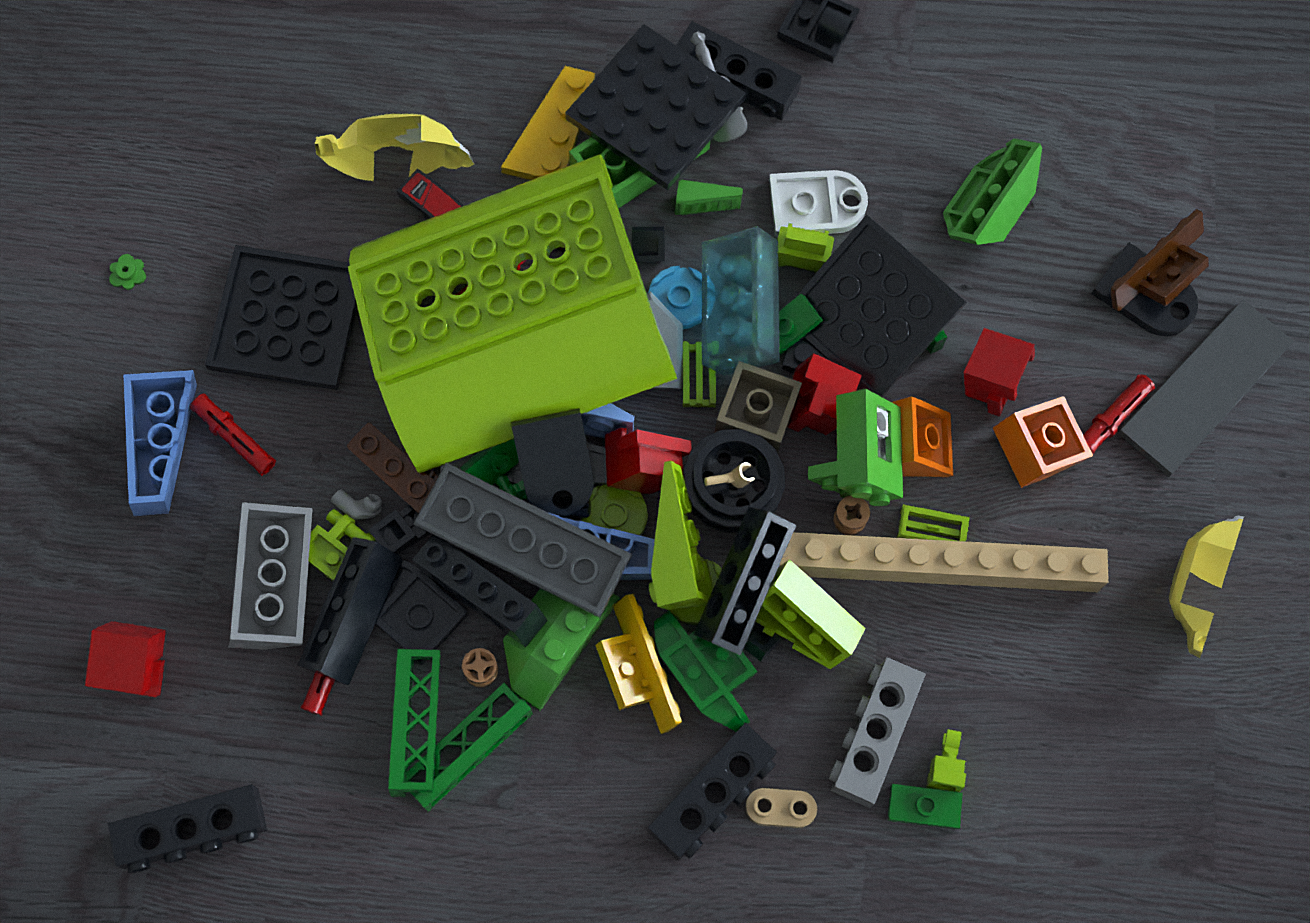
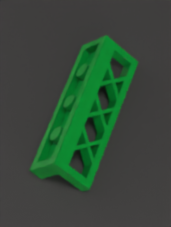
[388,649,441,797]
[407,683,533,812]

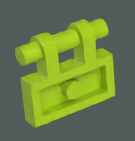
[309,509,377,582]

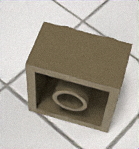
[714,361,802,453]

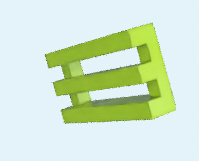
[683,341,716,407]
[896,504,970,542]

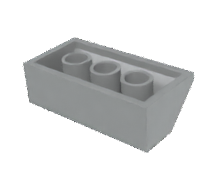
[228,502,313,650]

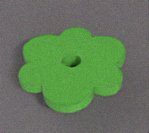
[109,254,146,290]

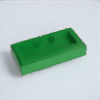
[751,294,823,362]
[460,439,519,485]
[887,784,963,830]

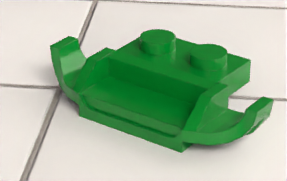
[654,610,757,732]

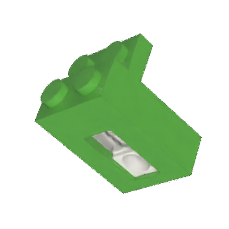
[808,389,903,506]

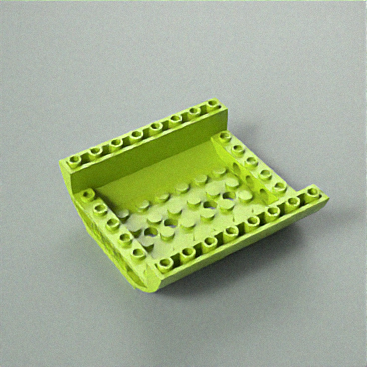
[348,154,678,473]

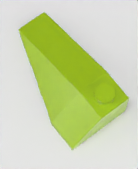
[649,461,713,610]

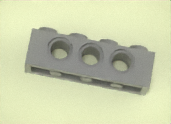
[829,657,926,808]

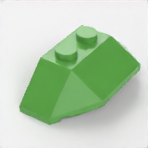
[943,138,1042,245]
[503,589,620,711]

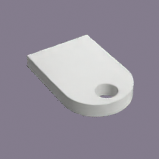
[769,170,868,237]

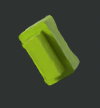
[773,223,834,273]

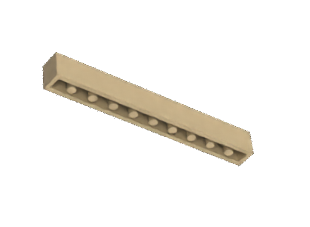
[778,532,1109,592]

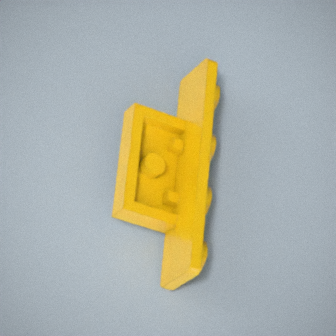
[596,594,681,734]

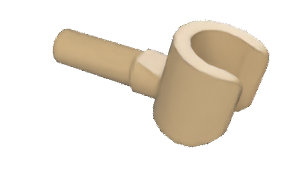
[704,462,755,488]

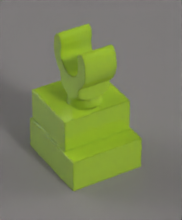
[926,729,966,792]

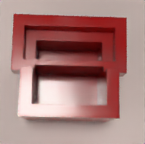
[963,328,1035,417]
[787,353,862,435]
[605,427,692,494]
[85,621,166,697]

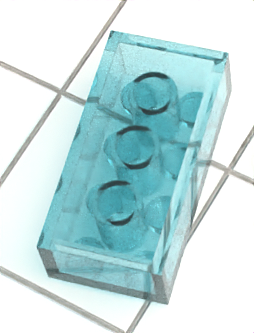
[702,226,780,376]

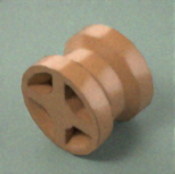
[833,496,870,535]
[462,648,498,688]

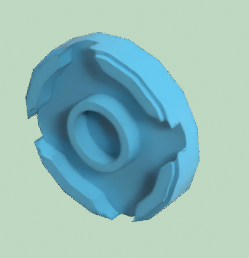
[648,266,712,329]

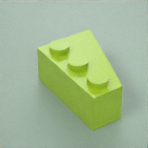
[755,559,866,669]

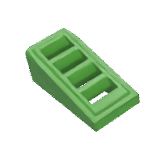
[675,180,743,215]

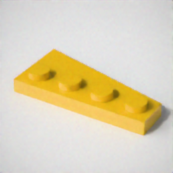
[501,66,595,180]

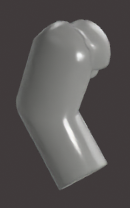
[331,489,382,520]

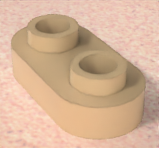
[745,788,817,828]

